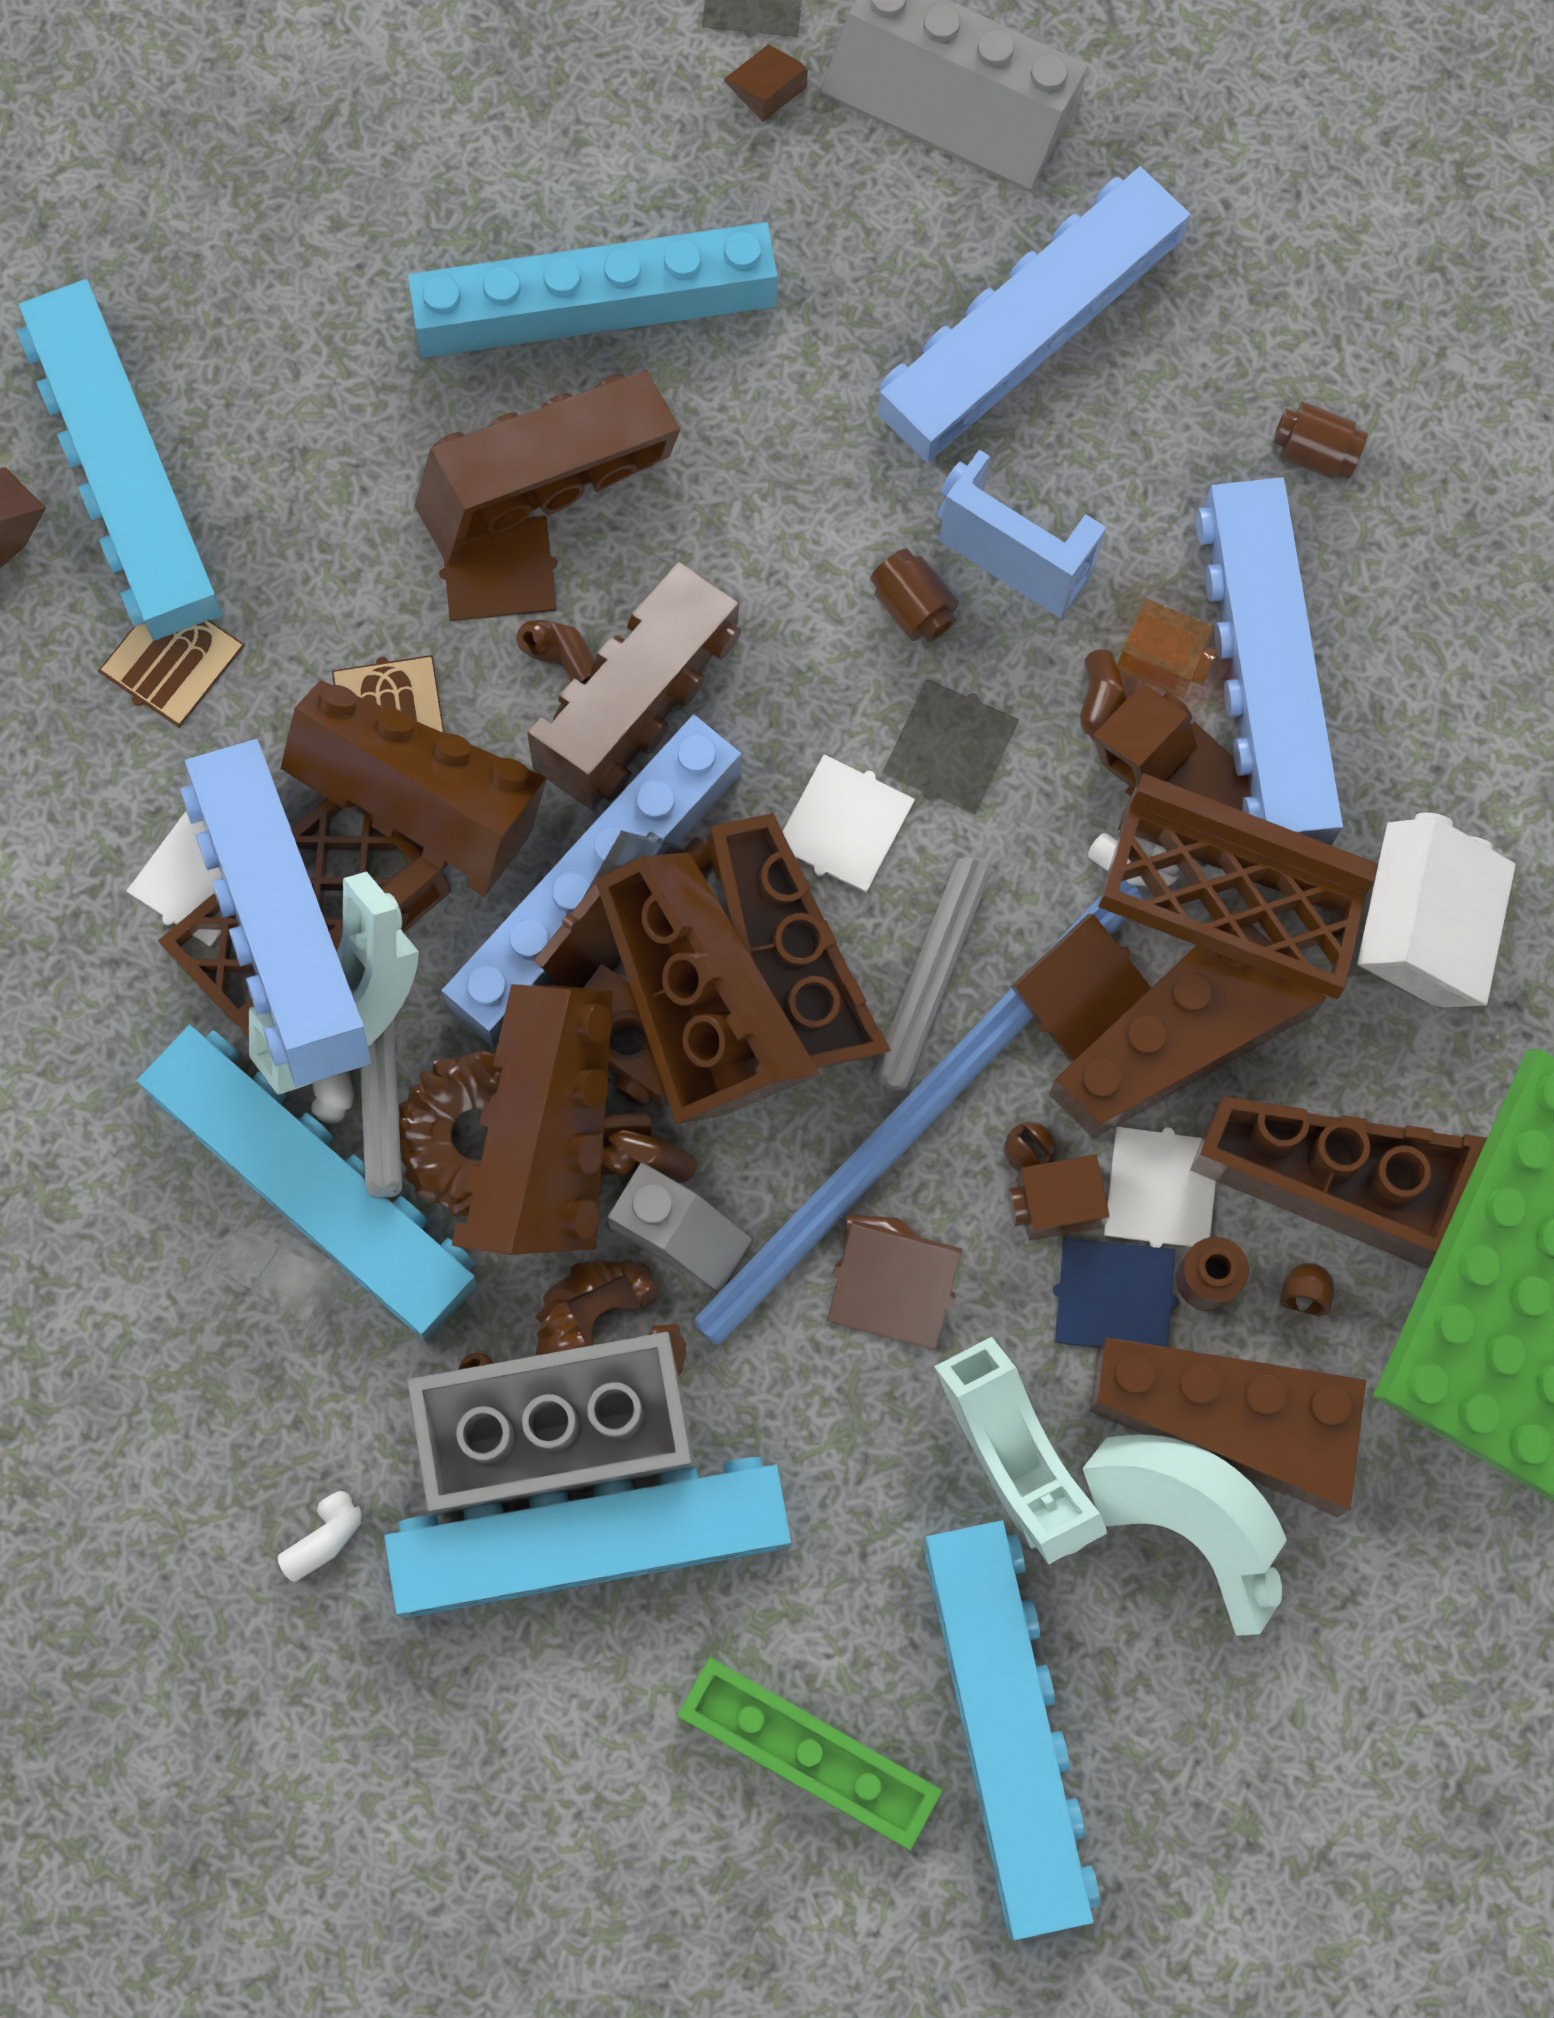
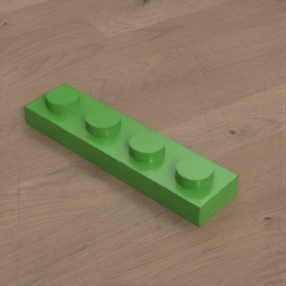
[677,1657,943,1851]

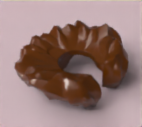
[399,1051,501,1218]
[535,1258,686,1376]

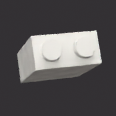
[1357,813,1516,1008]

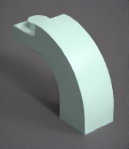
[249,871,419,1095]
[934,1337,1107,1564]
[1083,1434,1287,1636]

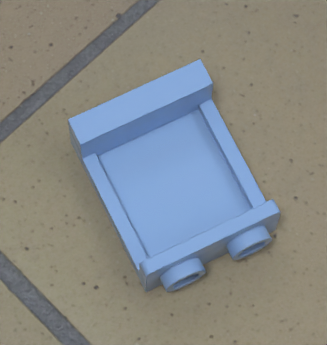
[937,450,1106,618]

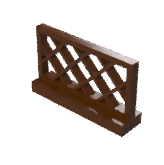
[1098,773,1378,999]
[158,798,451,1042]

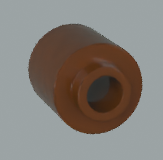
[1272,401,1368,479]
[870,549,959,642]
[1176,1237,1249,1311]

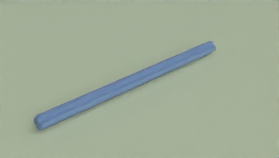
[694,880,1143,1345]

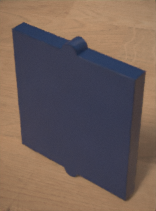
[1053,1238,1178,1348]

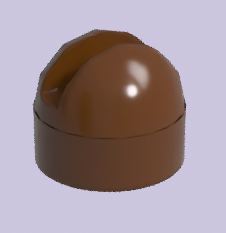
[1004,1122,1056,1171]
[1280,1263,1334,1316]

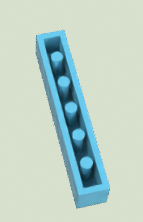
[407,222,778,358]
[16,279,223,641]
[136,1024,479,1343]
[384,1457,791,1619]
[922,1520,1101,1940]

